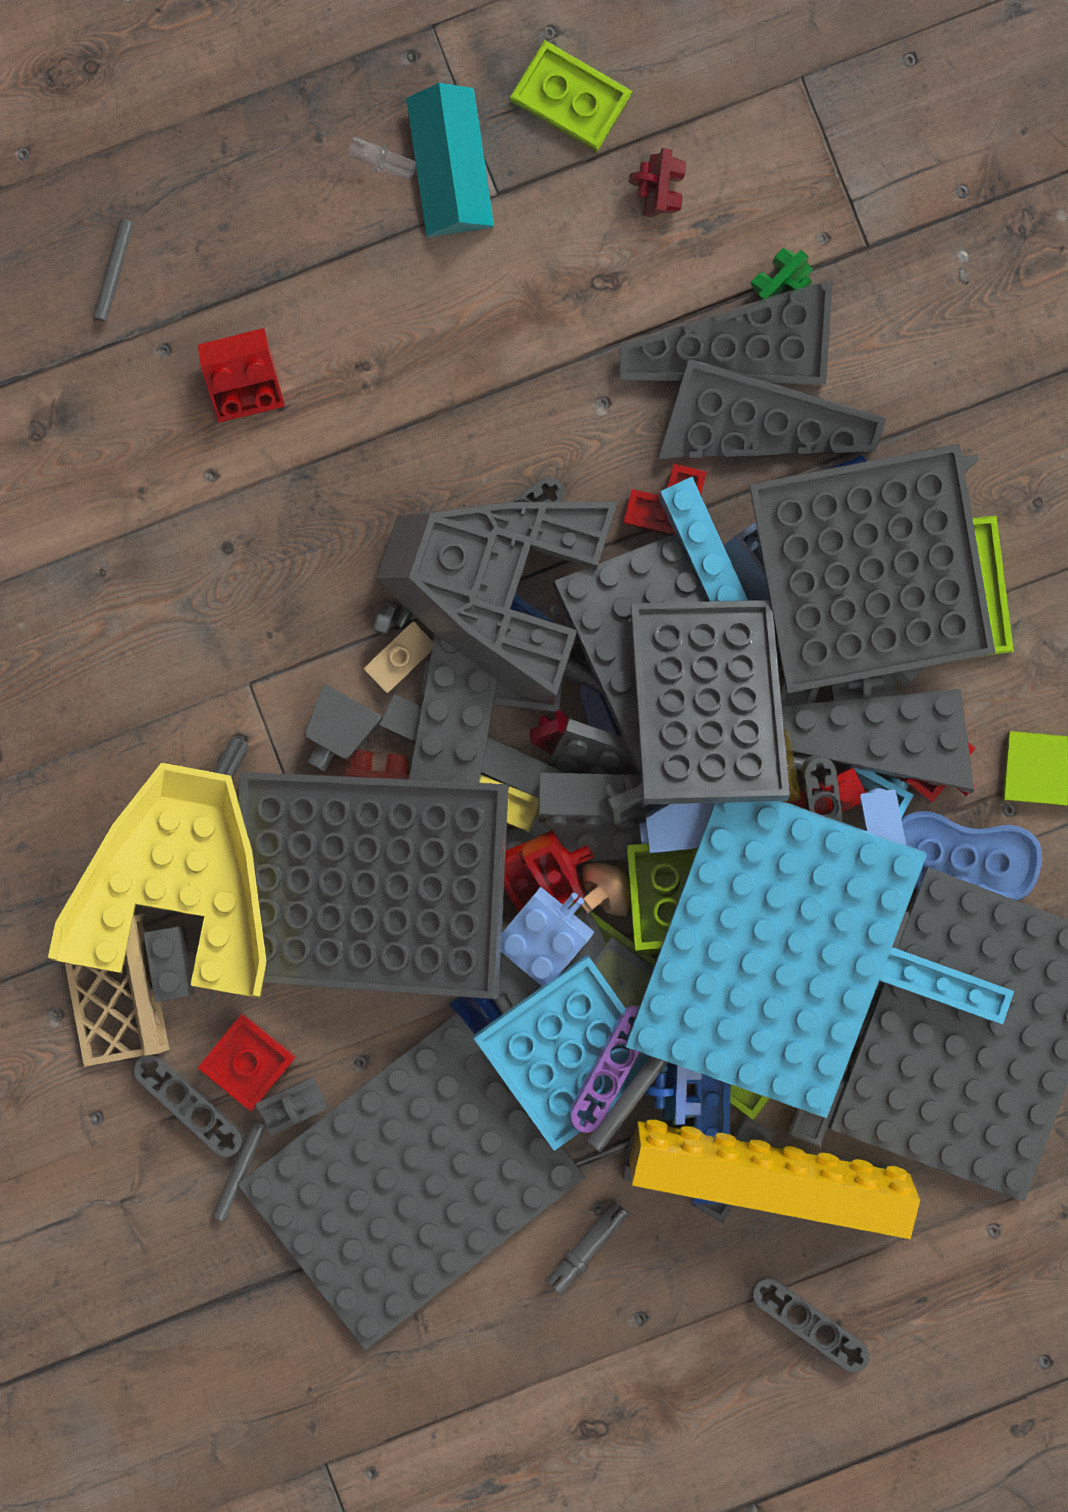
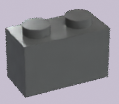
[144,926,196,1002]

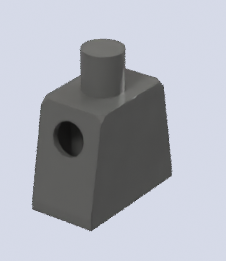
[305,683,383,772]

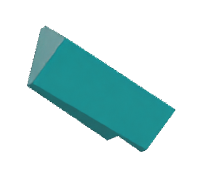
[406,83,494,237]

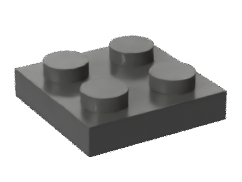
[547,719,630,775]

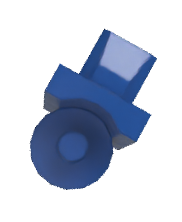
[645,1062,702,1125]

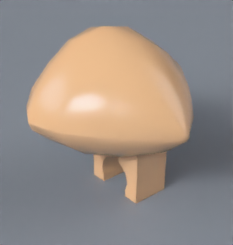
[581,863,631,916]

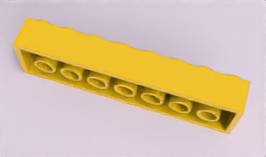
[629,1120,920,1239]

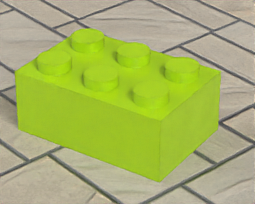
[627,844,697,955]

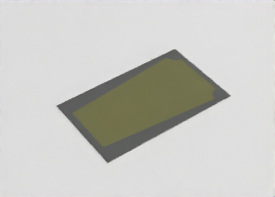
[593,937,653,1020]

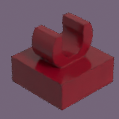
[530,710,569,754]

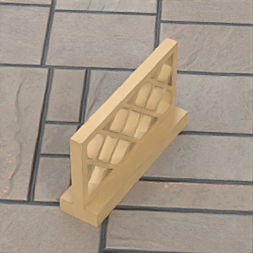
[65,914,170,1067]

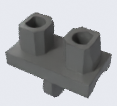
[831,673,896,701]
[256,1076,328,1135]

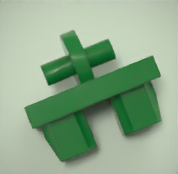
[750,248,813,300]

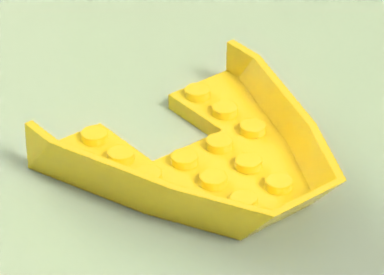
[48,763,266,999]

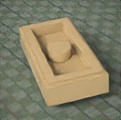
[363,621,434,694]

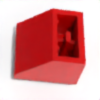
[198,328,285,423]

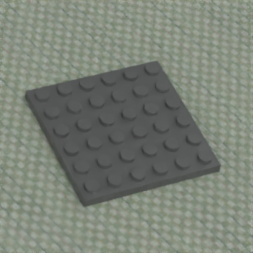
[749,444,995,693]

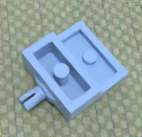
[501,887,594,986]

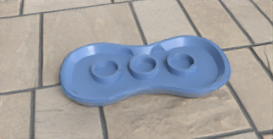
[901,811,1042,901]

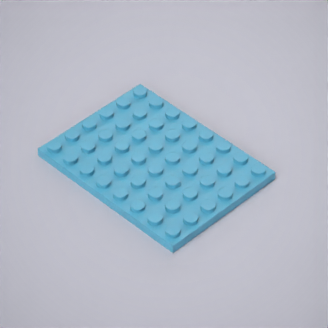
[626,801,927,1118]

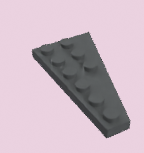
[620,279,833,384]
[657,358,887,459]
[782,689,974,793]

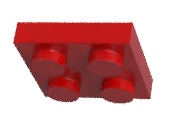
[197,1013,297,1112]

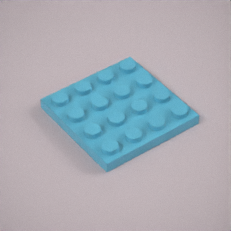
[473,955,668,1151]

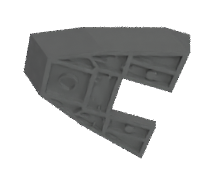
[376,502,618,705]

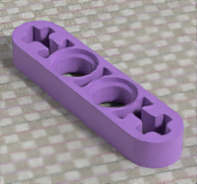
[569,1005,640,1133]

